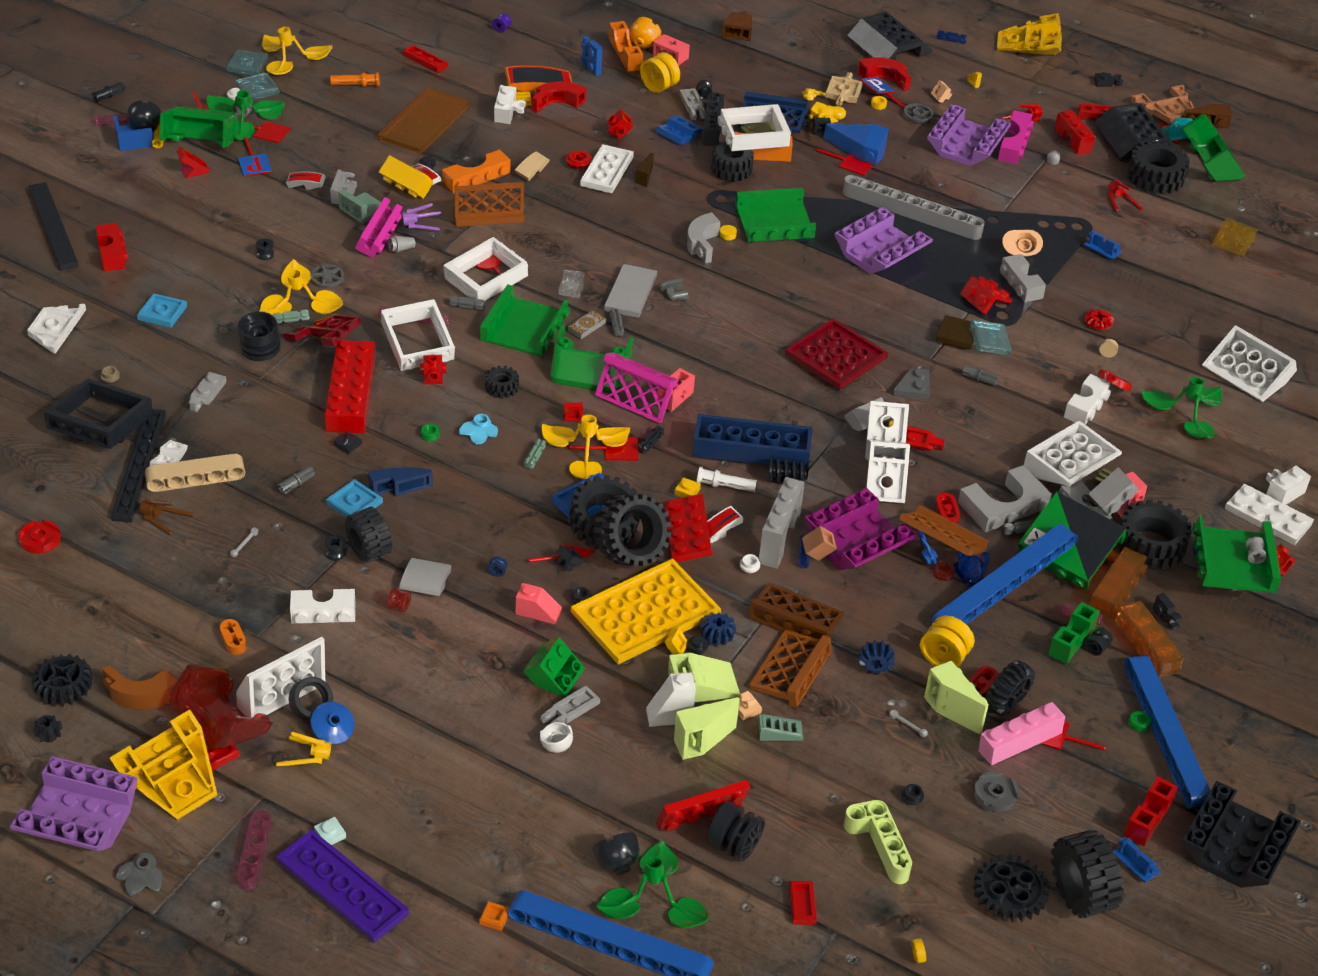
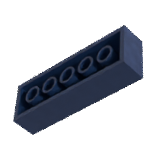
[693,414,812,467]

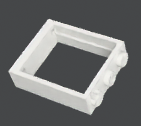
[718,104,791,151]
[444,237,528,301]
[381,299,455,371]

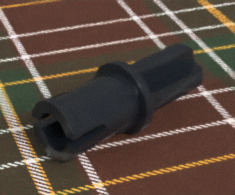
[92,82,125,102]

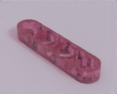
[237,810,272,891]

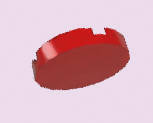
[1097,369,1132,392]
[18,520,61,554]

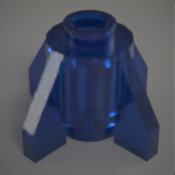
[954,552,989,586]

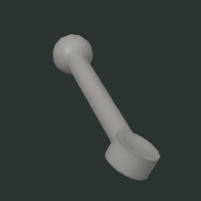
[230,527,259,557]
[889,710,928,737]

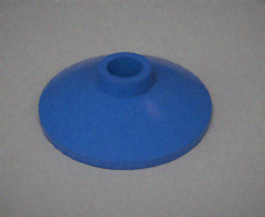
[310,702,354,745]

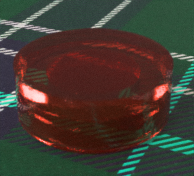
[933,562,955,581]

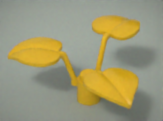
[262,27,332,75]
[259,259,343,315]
[542,415,630,479]

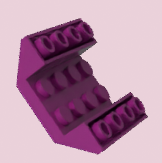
[804,488,917,570]

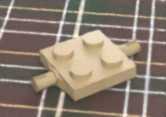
[825,72,863,106]

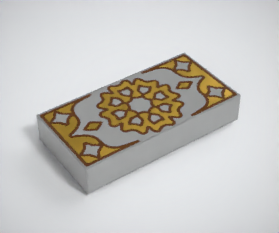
[568,310,606,339]

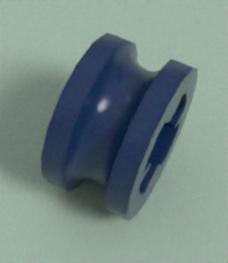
[487,556,507,577]

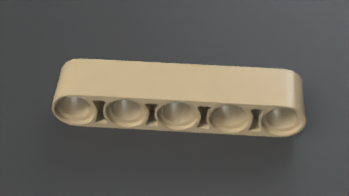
[145,454,245,492]

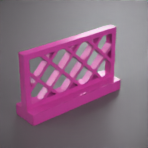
[595,352,678,423]

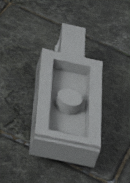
[189,372,227,412]

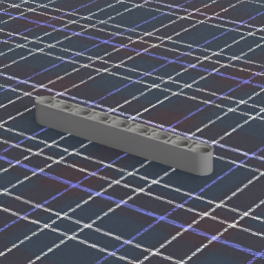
[843,175,984,240]

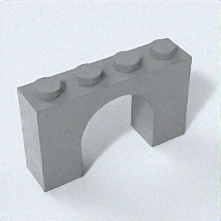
[958,465,1051,532]
[759,477,805,569]

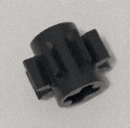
[33,715,63,742]

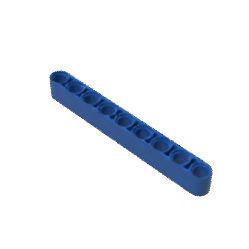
[931,524,1078,625]
[1125,655,1211,809]
[507,891,714,976]

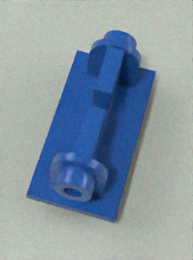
[1084,232,1122,260]
[1112,837,1161,883]

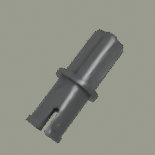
[962,364,999,386]
[277,466,315,495]

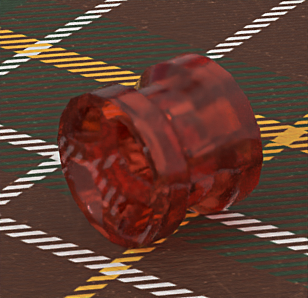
[387,587,411,612]

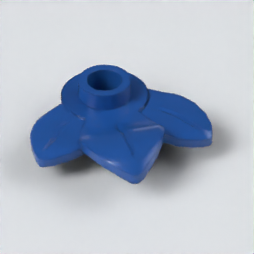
[915,528,938,565]

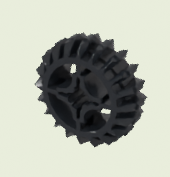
[31,653,93,707]
[986,660,1035,715]

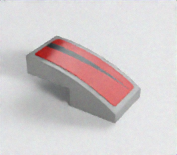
[286,171,325,190]

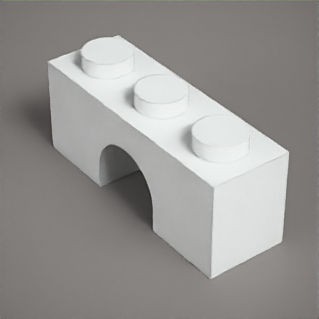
[1064,374,1111,425]
[290,589,356,623]

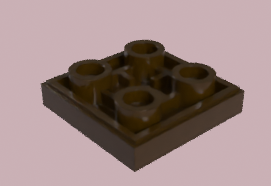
[936,315,980,350]

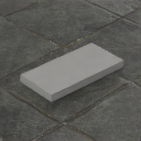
[604,264,657,318]

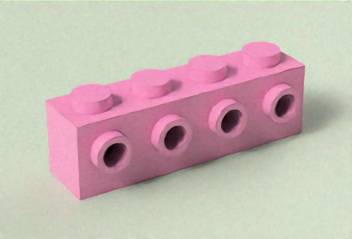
[979,702,1065,766]

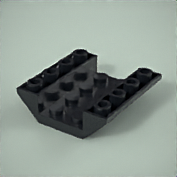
[847,11,932,60]
[1094,103,1178,161]
[1182,780,1301,888]

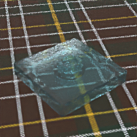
[227,50,268,76]
[236,73,280,100]
[970,320,1012,355]

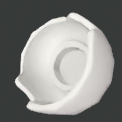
[540,722,573,753]

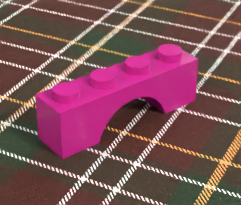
[998,110,1034,164]

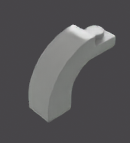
[687,212,720,263]

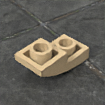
[515,152,550,181]

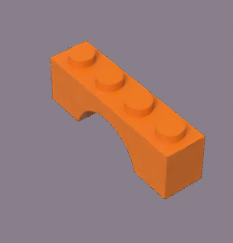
[609,21,643,72]
[442,149,510,193]

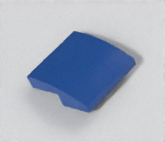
[656,116,703,145]

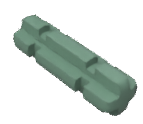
[273,309,309,324]
[524,439,546,469]

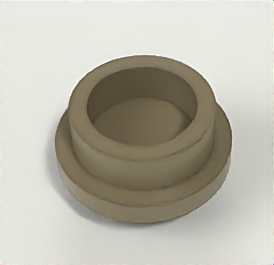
[100,366,120,383]

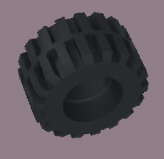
[711,142,754,182]
[345,507,392,563]

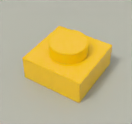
[675,477,701,498]
[665,627,688,655]

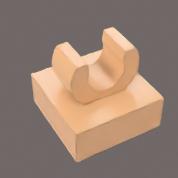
[931,80,952,103]
[738,691,762,721]

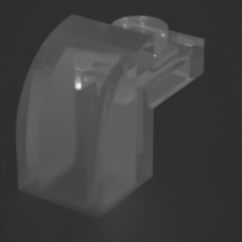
[558,269,584,298]

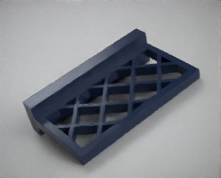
[737,92,808,134]

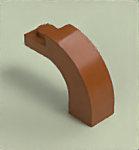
[102,665,181,710]

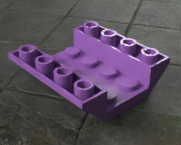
[927,104,1011,166]
[835,207,933,274]
[10,756,138,851]

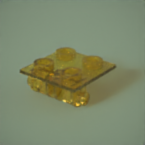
[1212,218,1258,257]

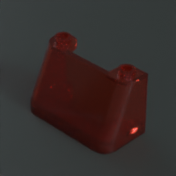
[169,664,274,750]

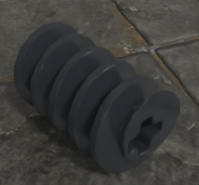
[768,458,809,483]

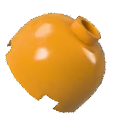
[630,17,661,49]

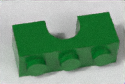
[1048,602,1100,664]

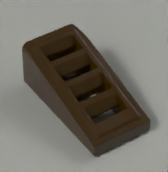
[635,153,654,187]

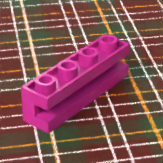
[355,197,403,259]

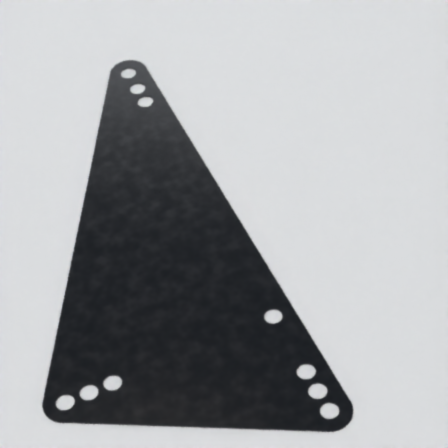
[707,190,1093,326]

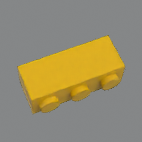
[379,155,434,199]

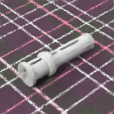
[697,467,757,492]

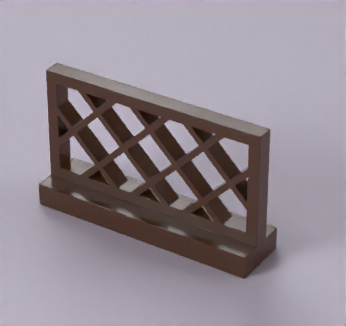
[748,583,844,639]

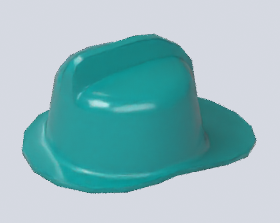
[1162,118,1193,141]

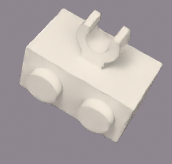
[494,85,526,124]
[1266,466,1311,504]

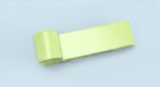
[844,800,912,884]

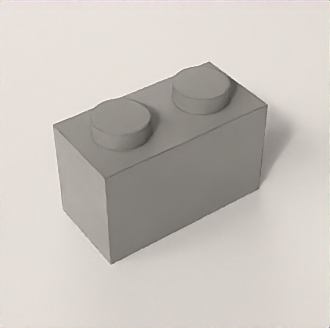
[1089,467,1139,516]

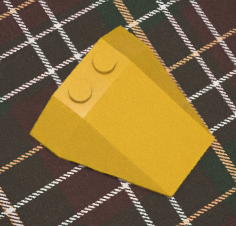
[997,13,1062,55]
[110,709,217,820]

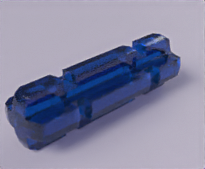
[937,30,967,44]
[798,535,809,568]

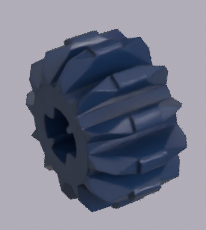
[700,611,736,647]
[859,639,895,675]

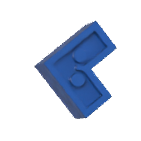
[113,116,153,151]

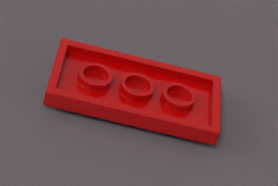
[664,493,713,563]
[656,780,751,831]

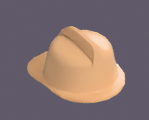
[1002,230,1043,257]

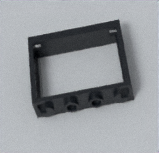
[44,378,153,449]

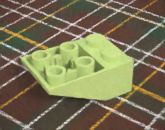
[668,653,740,702]
[924,661,988,734]
[674,697,740,760]

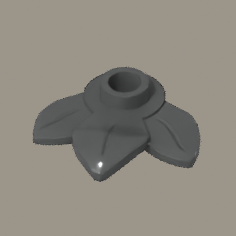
[116,853,163,897]

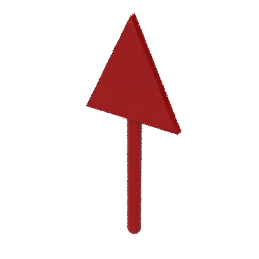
[528,544,595,562]

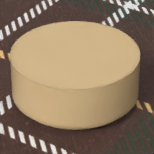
[1099,339,1118,358]

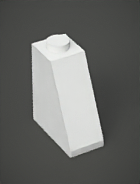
[646,672,696,727]

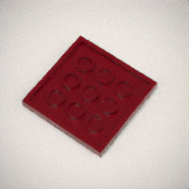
[785,318,888,390]

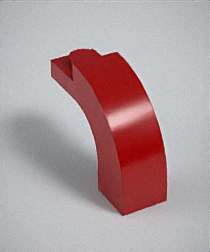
[857,57,911,91]
[531,81,586,113]

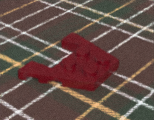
[283,314,361,346]

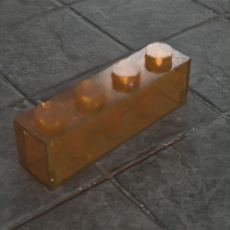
[1089,547,1148,619]
[1115,600,1184,678]

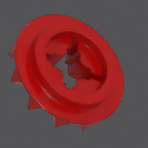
[566,151,592,169]
[1085,308,1114,330]

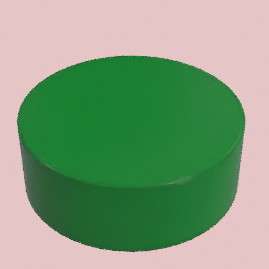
[420,424,440,442]
[1128,711,1151,732]

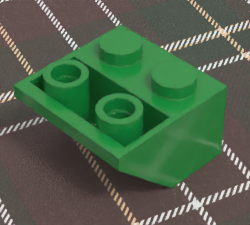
[523,637,585,697]

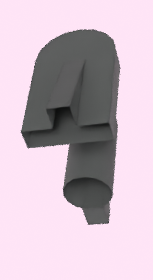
[660,278,690,301]

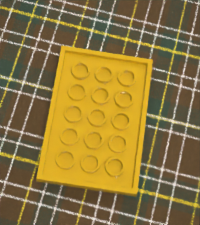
[571,558,721,665]

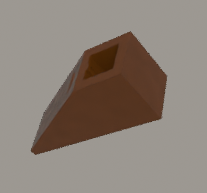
[1182,104,1232,129]

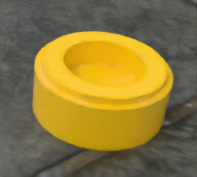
[871,96,887,110]
[719,225,737,240]
[911,938,926,963]

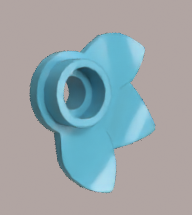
[459,414,498,445]

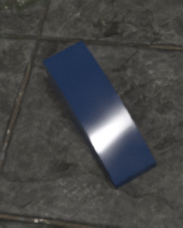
[368,467,433,496]

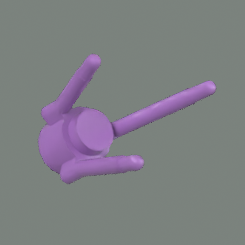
[403,203,442,231]

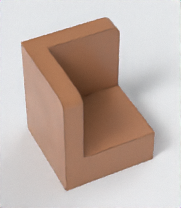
[802,526,837,560]

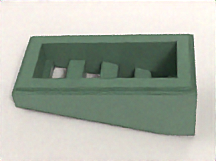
[758,714,803,741]

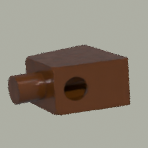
[722,11,752,41]

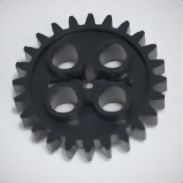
[973,854,1050,923]

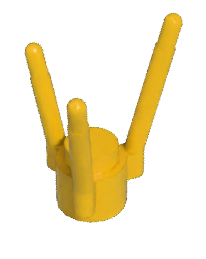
[276,732,331,766]

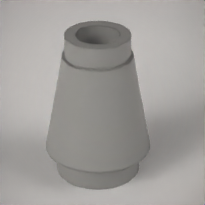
[388,236,415,253]

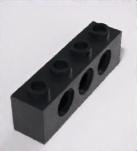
[702,92,725,146]

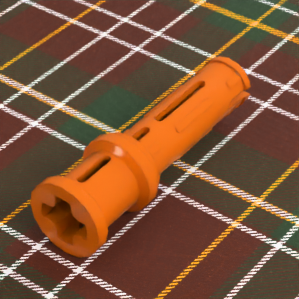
[330,72,380,87]

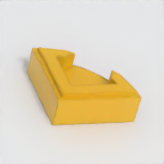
[967,72,982,88]

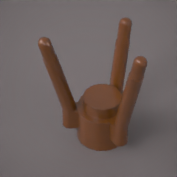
[140,498,194,535]

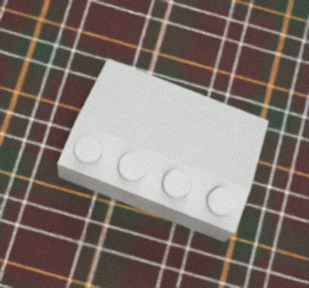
[1202,325,1297,402]
[1024,421,1122,486]
[236,637,325,723]

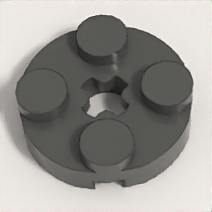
[974,771,1019,813]

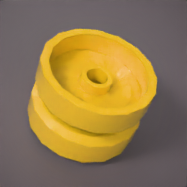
[640,52,680,93]
[920,616,975,667]

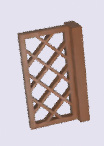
[454,182,525,227]
[899,505,989,559]
[749,630,832,708]

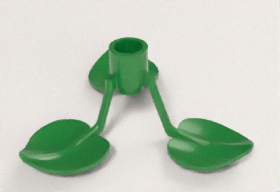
[207,90,285,140]
[1141,377,1222,438]
[597,840,709,928]

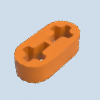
[220,619,247,655]

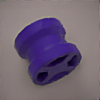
[492,13,512,33]

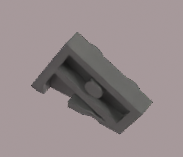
[893,368,930,399]

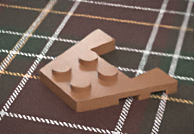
[1131,85,1194,123]

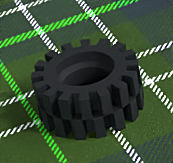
[485,365,519,399]

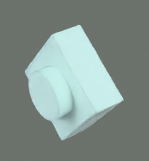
[314,817,346,845]

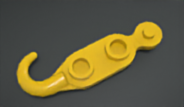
[802,88,826,100]

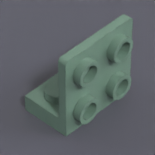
[338,189,381,224]

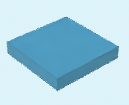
[137,293,187,328]
[326,479,383,517]

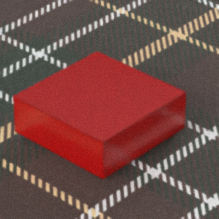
[563,402,583,421]

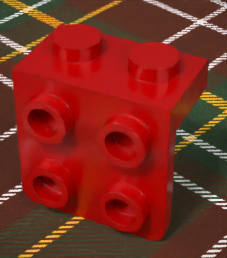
[960,276,1012,314]

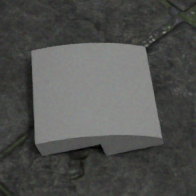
[399,558,451,596]

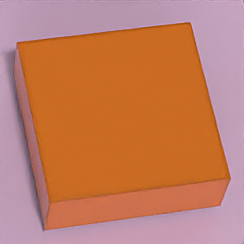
[479,901,509,931]

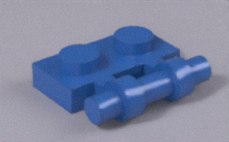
[581,36,602,76]

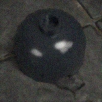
[127,101,161,132]
[592,832,640,875]

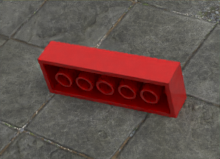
[325,340,376,434]

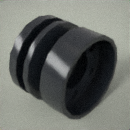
[238,311,281,361]
[707,800,765,862]

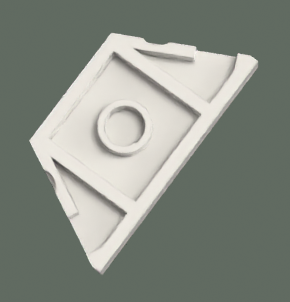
[27,304,86,354]

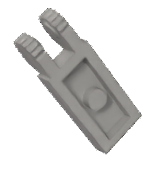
[679,88,706,120]
[540,686,600,724]

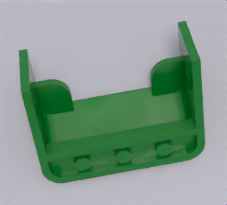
[160,107,238,148]
[1182,113,1246,182]
[550,325,634,393]

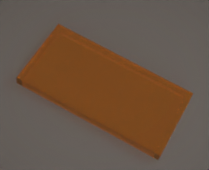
[378,87,470,154]

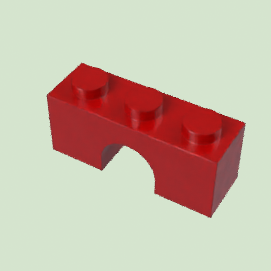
[1054,110,1095,155]
[96,223,128,272]
[1124,777,1178,847]

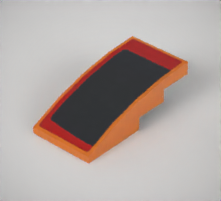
[505,66,573,95]

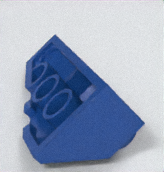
[823,123,889,165]

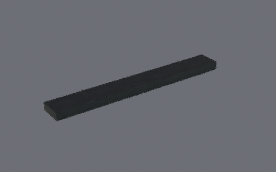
[29,182,79,271]
[111,409,166,523]

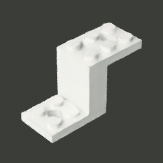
[865,401,910,503]

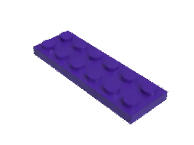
[277,829,409,943]

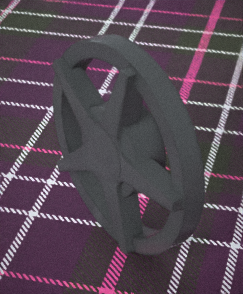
[904,103,934,123]
[311,264,344,288]

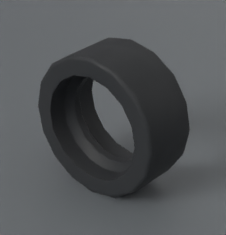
[288,677,333,721]

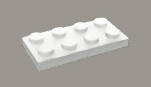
[580,144,634,193]
[1225,484,1314,546]

